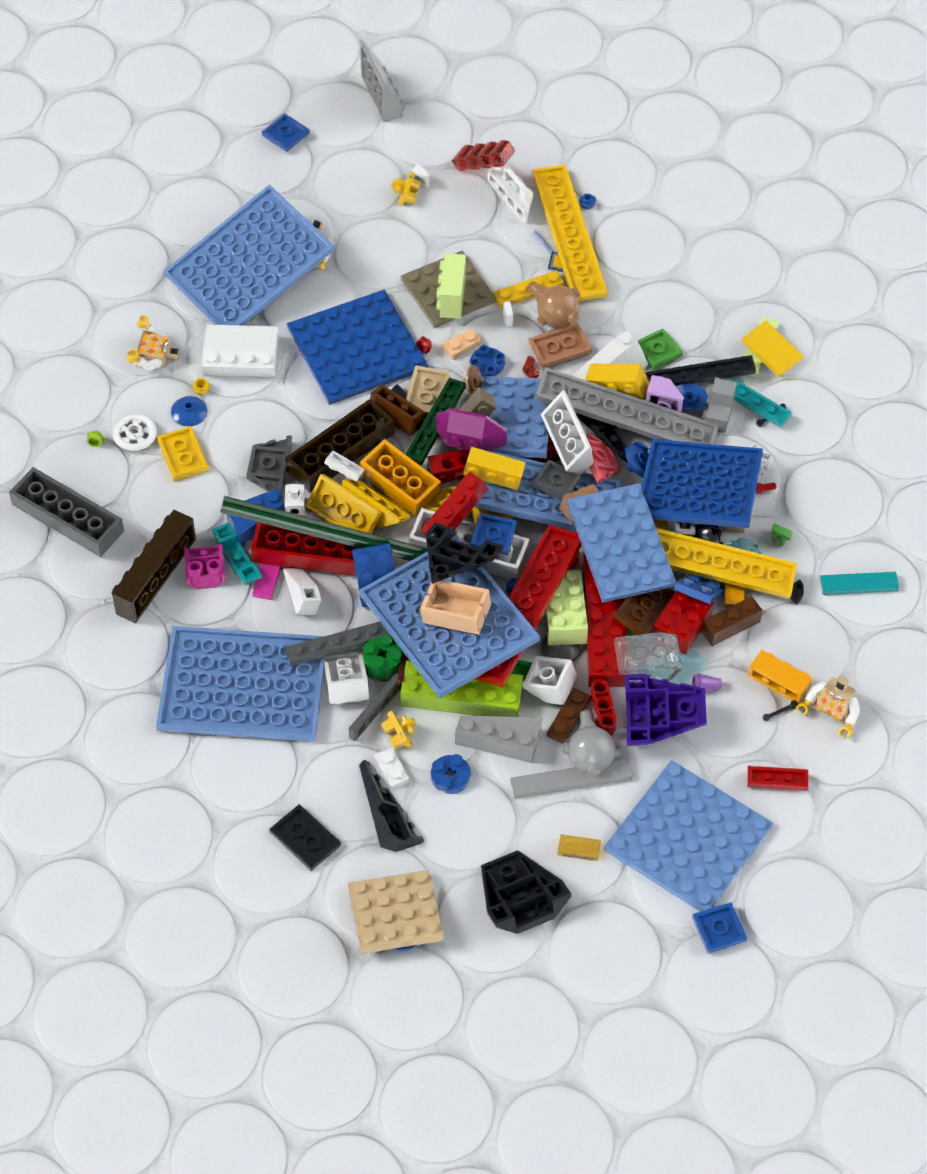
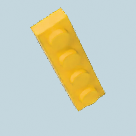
[493,270,564,309]

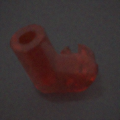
[522,356,539,378]

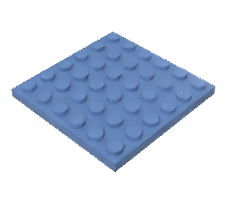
[604,760,773,912]

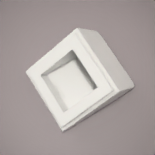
[412,164,429,188]

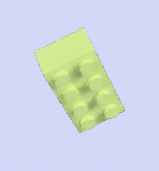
[545,570,588,645]

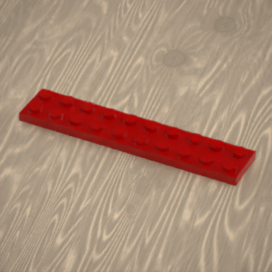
[475,525,582,688]

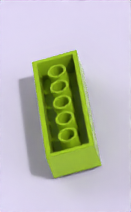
[400,661,523,717]

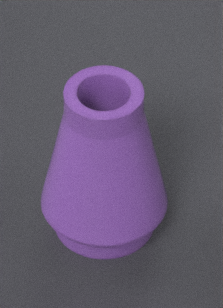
[692,673,722,692]

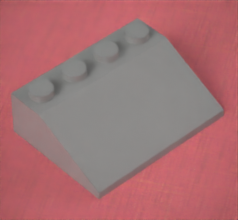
[360,40,404,122]

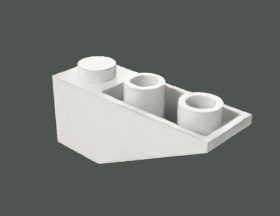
[283,568,322,615]

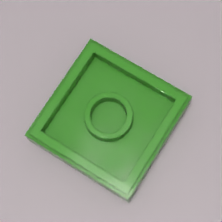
[638,328,683,370]

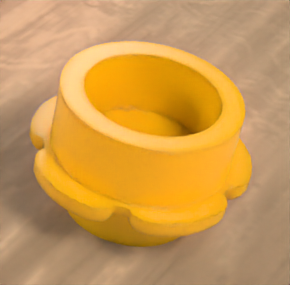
[192,378,210,395]

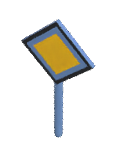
[534,231,563,272]

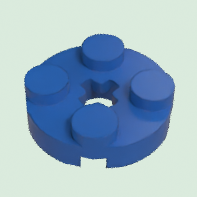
[625,441,650,478]
[431,754,471,794]

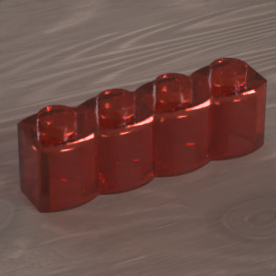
[452,140,515,171]

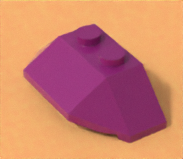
[436,408,508,451]

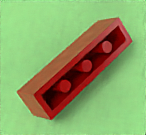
[421,471,488,536]

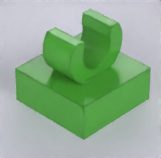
[771,523,793,546]

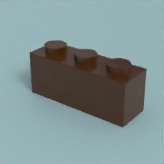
[370,384,425,436]
[701,596,763,646]

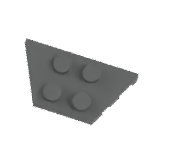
[246,435,292,493]

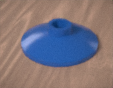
[676,384,708,410]
[171,396,208,426]

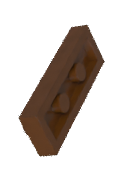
[546,687,591,744]

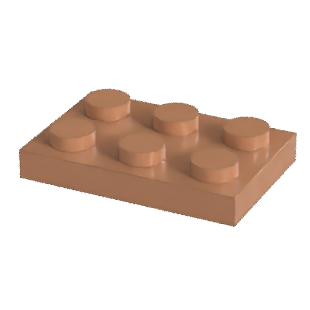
[528,323,592,369]

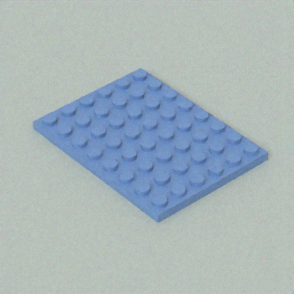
[163,184,336,326]
[358,535,540,699]
[156,626,325,742]

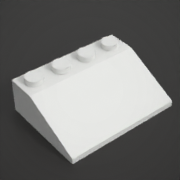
[202,325,279,377]

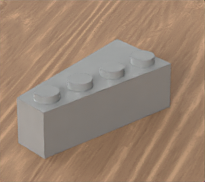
[455,716,543,763]

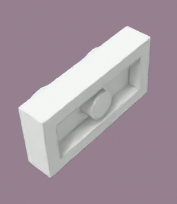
[324,451,365,482]
[374,747,409,790]

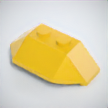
[342,478,410,528]

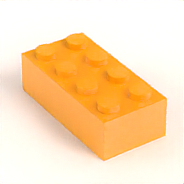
[360,439,441,517]

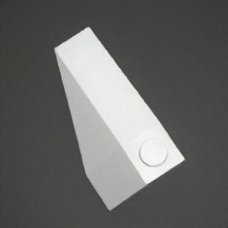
[572,331,649,380]

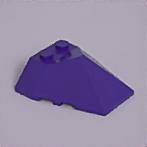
[625,674,707,746]

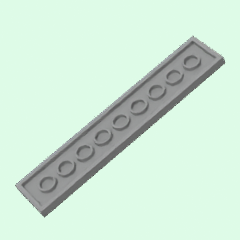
[535,367,719,444]

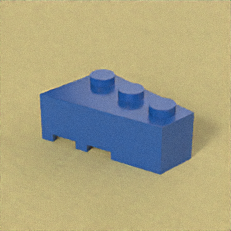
[226,488,285,547]

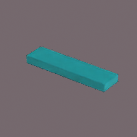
[730,378,792,428]
[820,572,899,595]

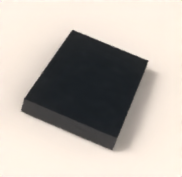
[269,804,341,871]

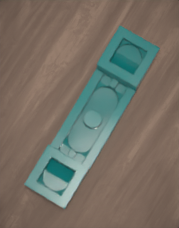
[212,522,262,585]

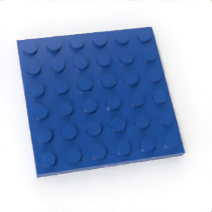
[287,289,428,405]
[641,439,763,528]

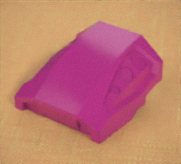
[184,544,226,589]

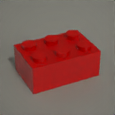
[651,591,714,656]

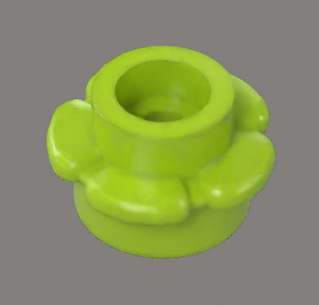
[87,430,105,447]

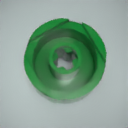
[363,635,402,682]

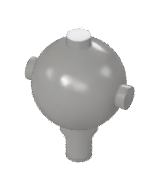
[563,710,620,776]

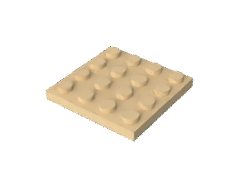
[348,870,444,954]

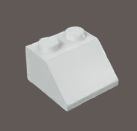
[522,656,577,705]

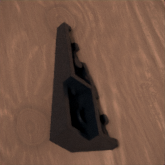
[576,413,628,463]
[359,760,424,852]

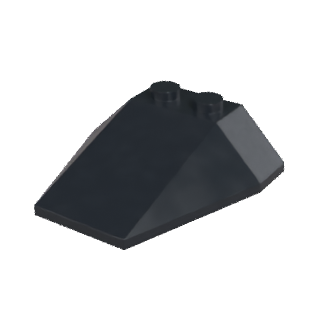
[481,850,572,934]

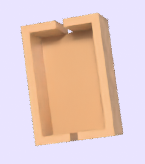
[420,580,491,635]

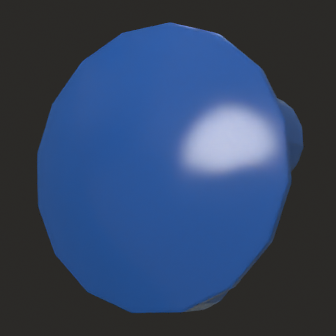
[470,345,505,377]

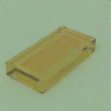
[557,834,601,861]

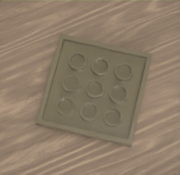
[401,250,496,328]

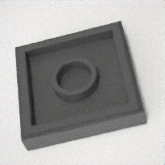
[532,460,582,501]

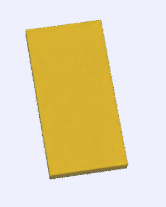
[305,474,382,534]

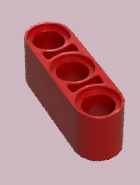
[590,679,617,737]

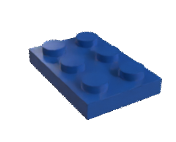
[352,543,395,607]
[674,574,725,604]

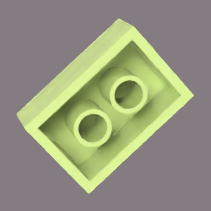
[437,253,466,319]

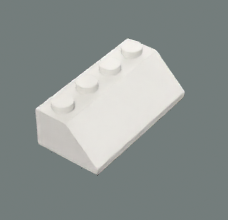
[541,391,594,474]

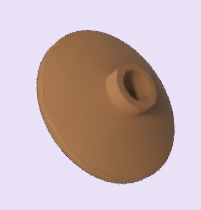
[463,365,482,397]

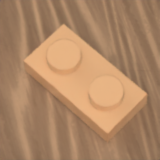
[442,328,482,360]

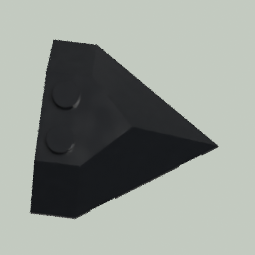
[425,522,503,584]

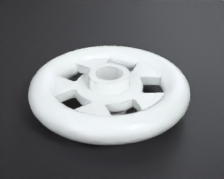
[113,414,157,451]

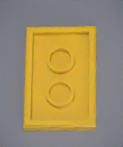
[741,320,804,377]
[156,426,209,482]

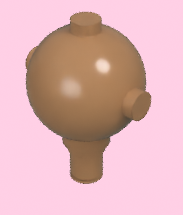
[527,281,580,328]

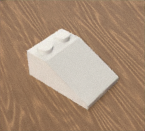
[324,650,369,705]

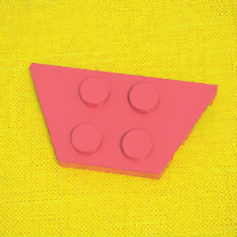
[586,433,622,483]

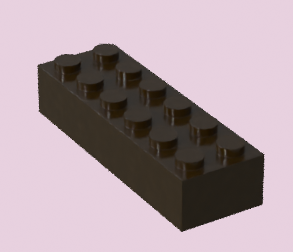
[285,399,395,493]
[112,509,196,624]

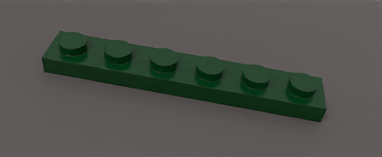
[405,378,466,466]

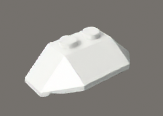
[487,164,534,224]

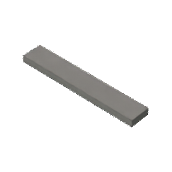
[510,759,633,798]

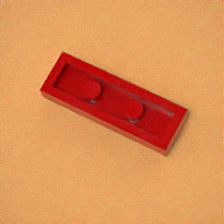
[747,766,809,791]

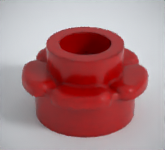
[416,336,432,354]

